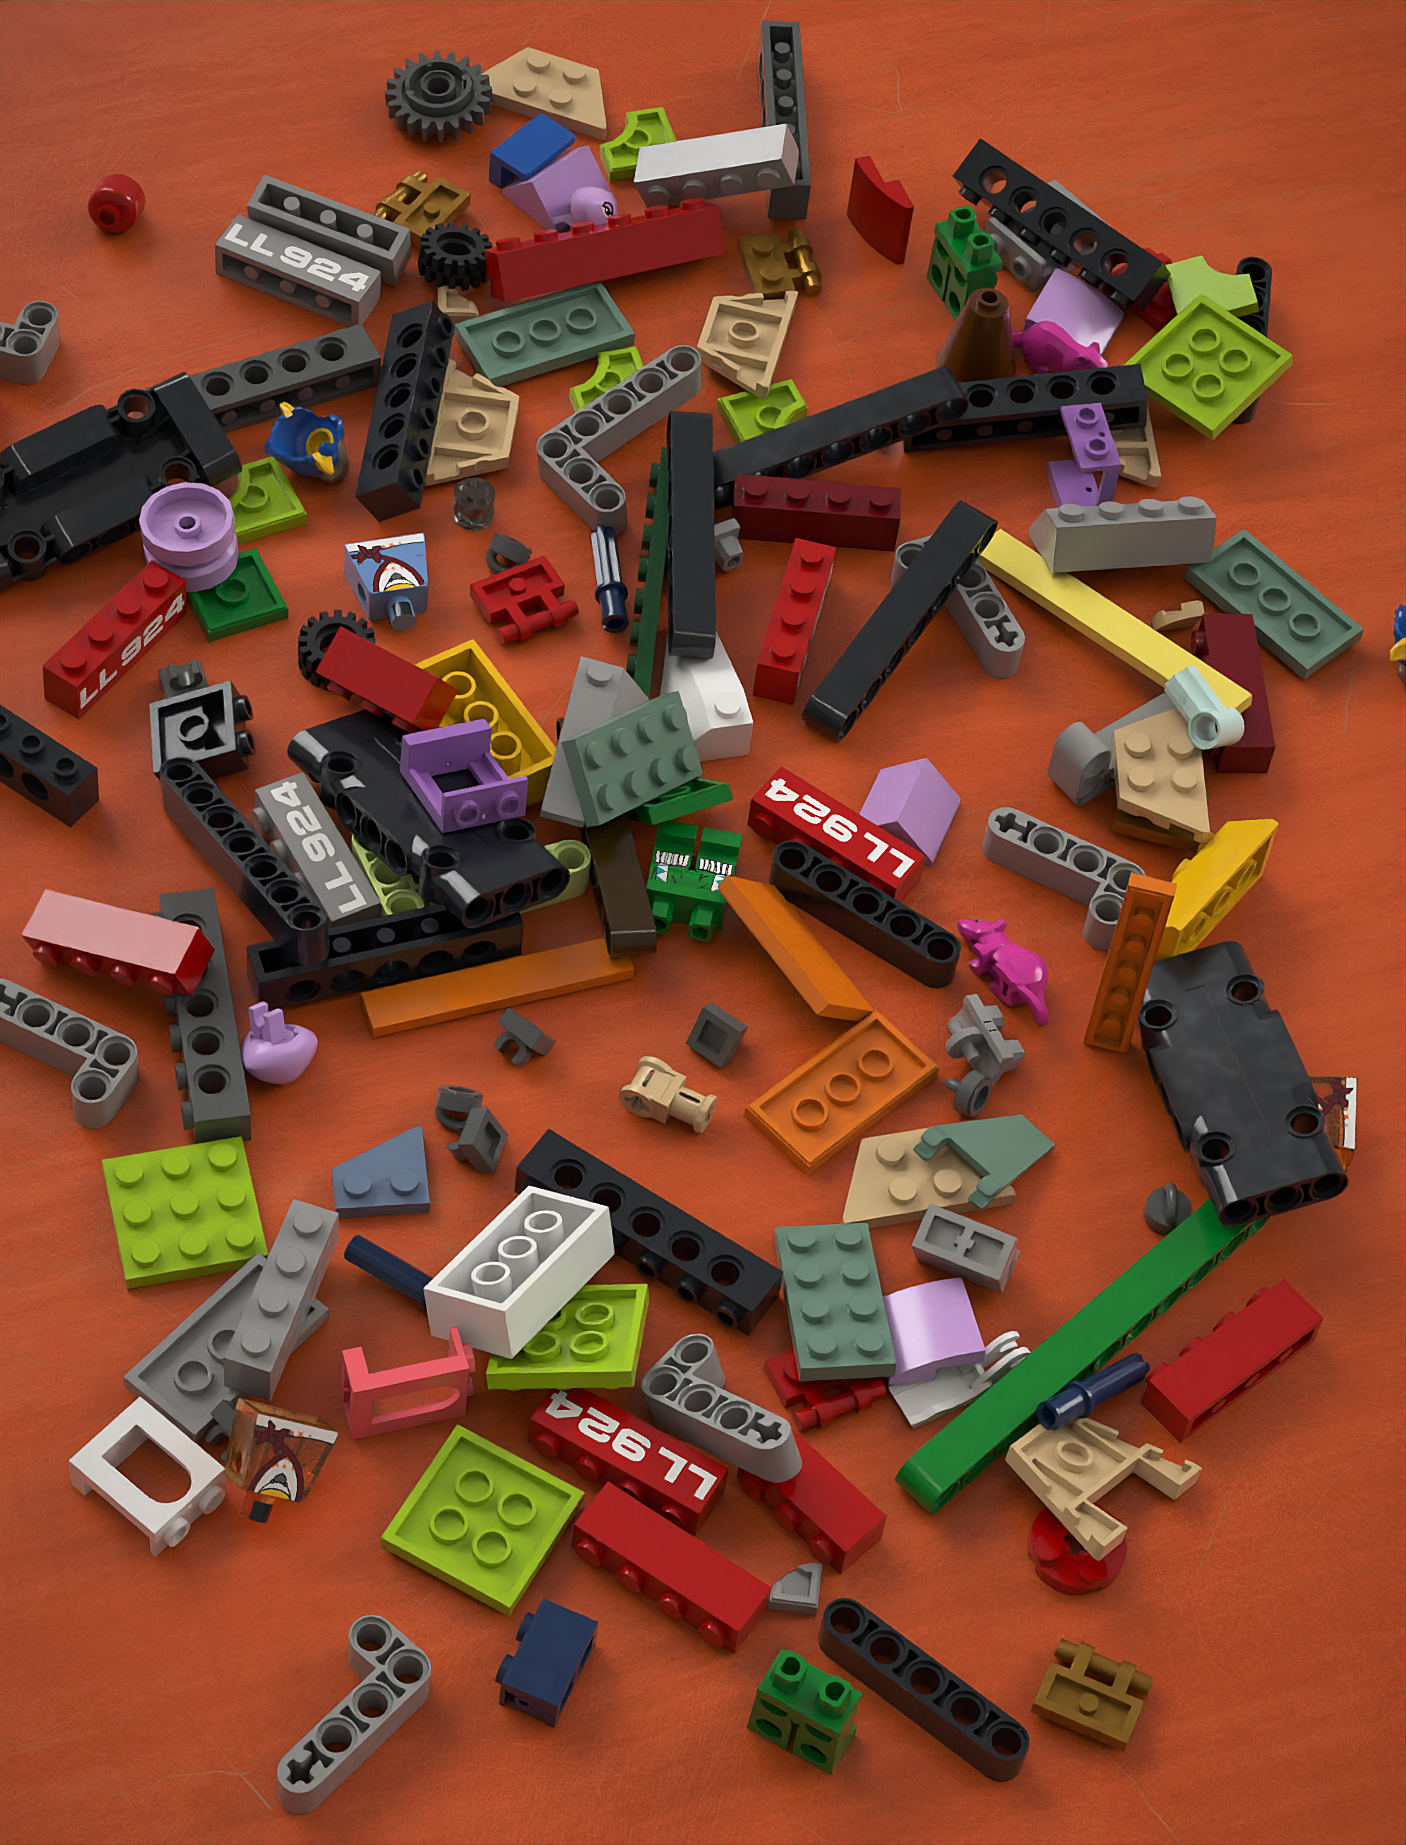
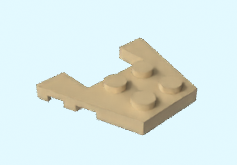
[1005,1418,1202,1561]

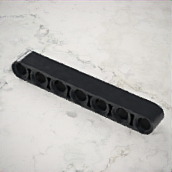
[713,368,969,509]
[666,411,716,658]
[802,500,998,741]
[159,757,330,965]

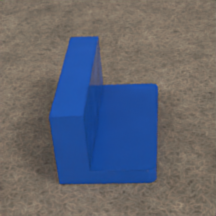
[489,113,575,188]

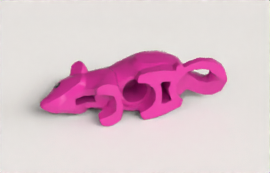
[1012,321,1108,374]
[957,919,1049,1027]

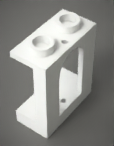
[69,1397,226,1557]

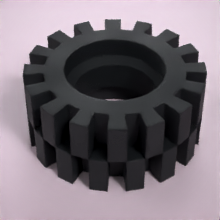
[418,222,492,291]
[298,610,376,691]

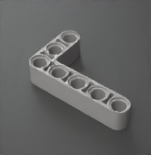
[536,345,702,535]

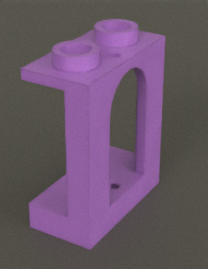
[1046,403,1121,508]
[400,719,528,833]

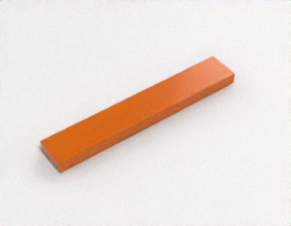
[1083,872,1177,1053]
[361,938,634,1038]

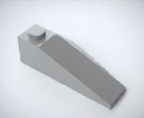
[539,656,650,828]

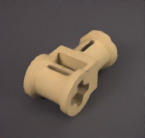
[618,1056,718,1134]

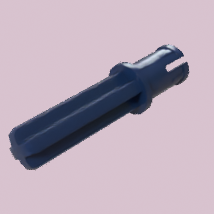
[591,524,629,633]
[344,1235,433,1311]
[1036,1353,1150,1431]

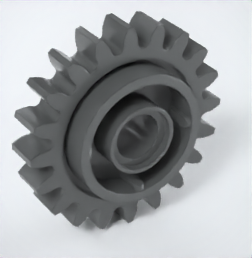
[385,51,493,143]

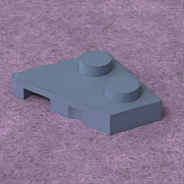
[332,1126,430,1218]

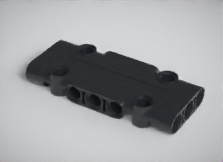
[0,372,242,590]
[287,709,570,929]
[1136,941,1349,1227]

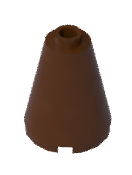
[936,288,1016,382]

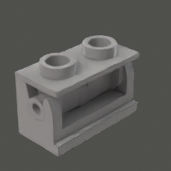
[911,1203,1021,1294]

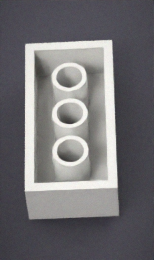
[423,1186,615,1359]

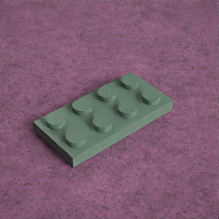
[454,281,635,387]
[1185,529,1364,680]
[561,691,703,827]
[774,1223,896,1381]

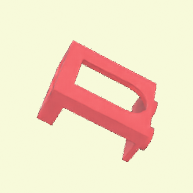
[341,1327,475,1440]

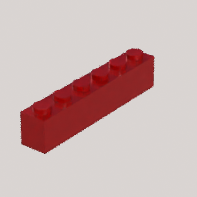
[484,198,726,302]

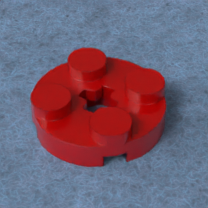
[1027,1503,1127,1596]

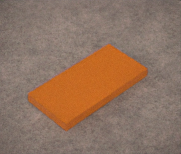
[717,875,875,1022]
[744,1010,939,1176]

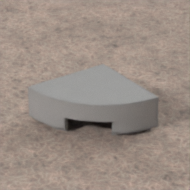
[768,1563,822,1616]

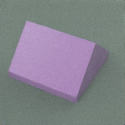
[502,145,612,234]
[860,758,961,867]

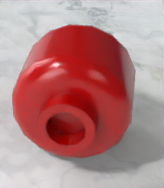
[87,174,146,234]

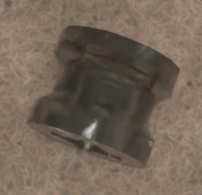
[453,477,495,531]

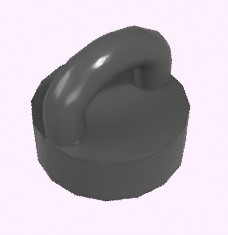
[486,532,532,574]
[944,1070,992,1118]
[435,1085,483,1131]
[1144,1182,1192,1235]

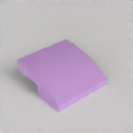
[1024,268,1125,356]
[883,1277,986,1385]

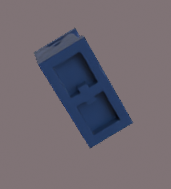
[495,1598,598,1728]

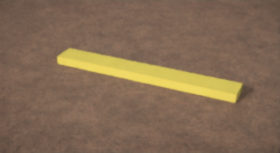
[979,529,1252,713]

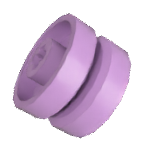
[139,482,239,592]

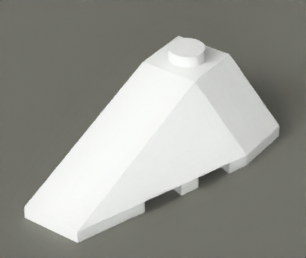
[660,631,753,761]

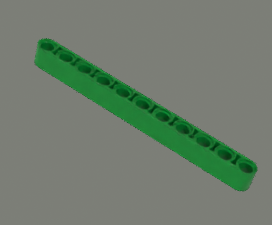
[895,1198,1270,1514]

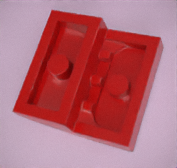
[847,156,914,265]

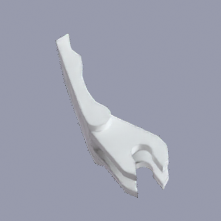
[888,1331,1031,1429]

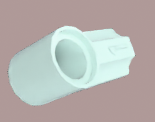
[1164,666,1245,750]

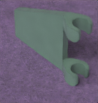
[913,1114,1056,1211]

